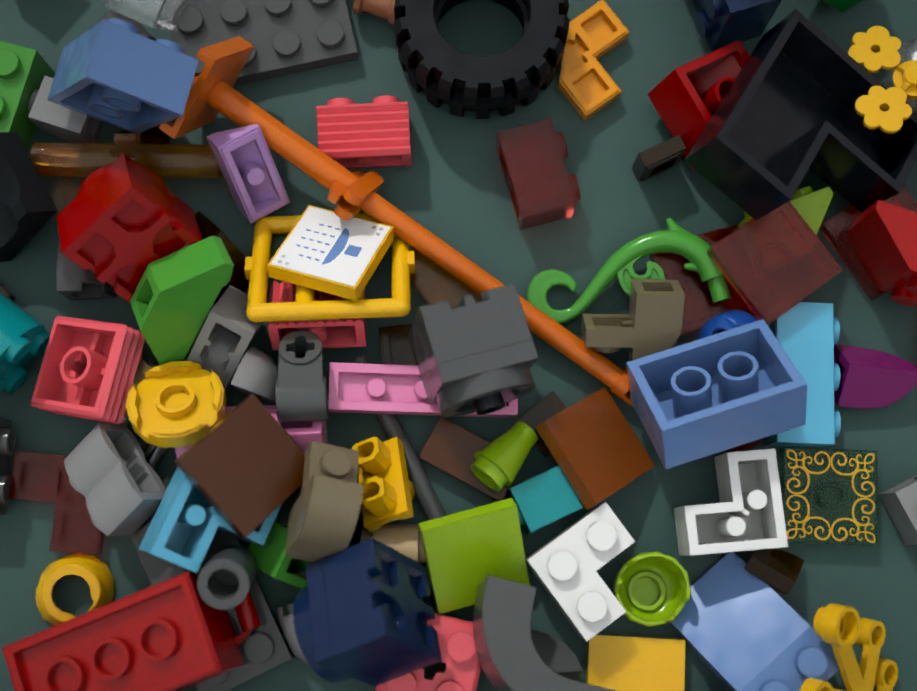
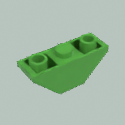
[130,235,234,365]

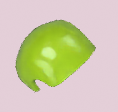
[613,551,691,627]

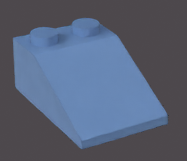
[669,552,839,691]

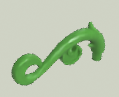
[527,218,731,324]

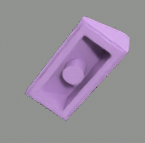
[207,124,291,224]

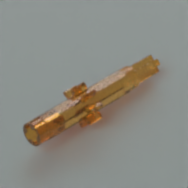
[31,133,222,178]

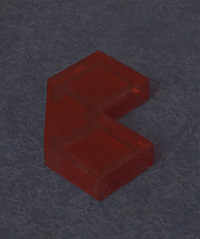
[9,451,104,554]

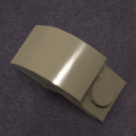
[582,279,685,361]
[285,440,363,562]

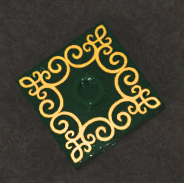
[779,447,878,546]

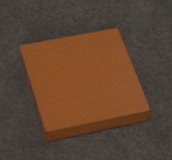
[535,387,655,510]

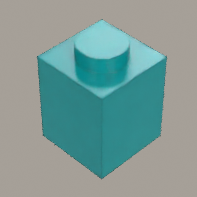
[508,465,583,533]

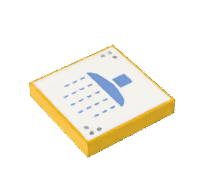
[267,205,395,301]

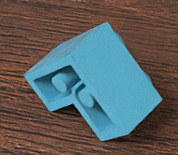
[138,466,282,573]

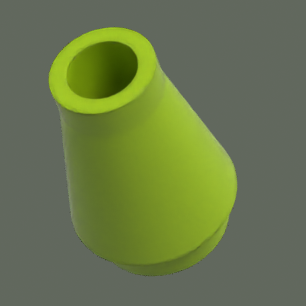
[470,421,538,492]

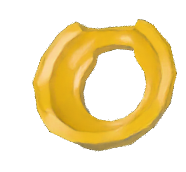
[35,553,115,626]

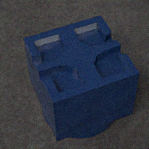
[293,538,442,686]

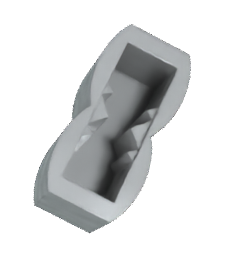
[64,423,166,537]

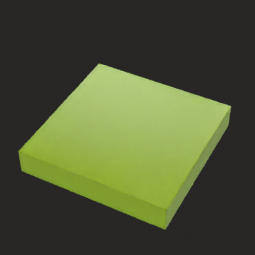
[418,498,530,615]

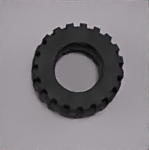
[394,0,570,119]

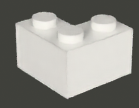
[673,448,788,556]
[526,502,635,642]

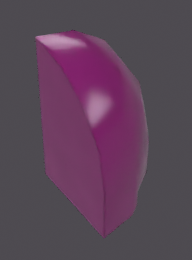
[834,345,917,409]

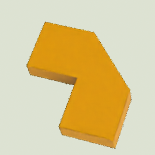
[558,0,630,122]

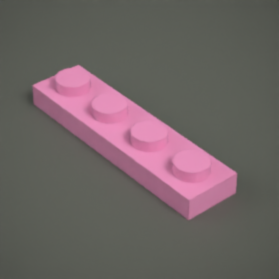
[328,362,518,418]

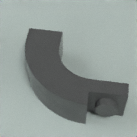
[473,575,616,691]

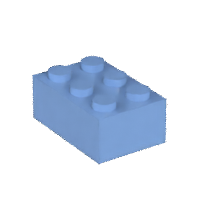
[47,18,199,134]
[626,319,807,469]

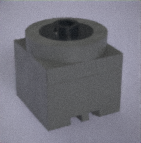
[408,283,539,417]

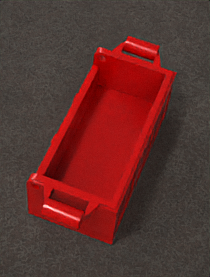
[2,571,262,691]

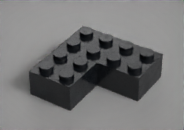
[684,9,917,221]

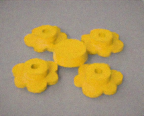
[848,26,917,134]

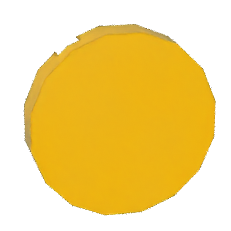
[126,361,227,448]

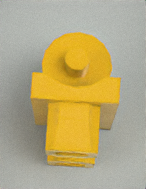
[352,437,415,532]

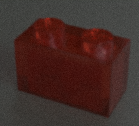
[496,118,581,230]

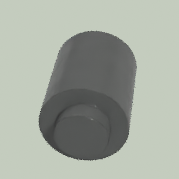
[197,545,257,610]

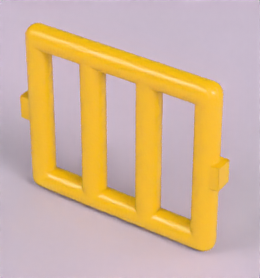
[244,213,415,322]

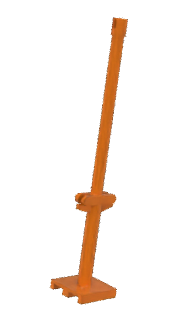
[159,36,635,409]

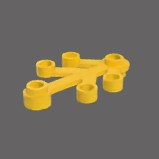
[800,603,899,691]

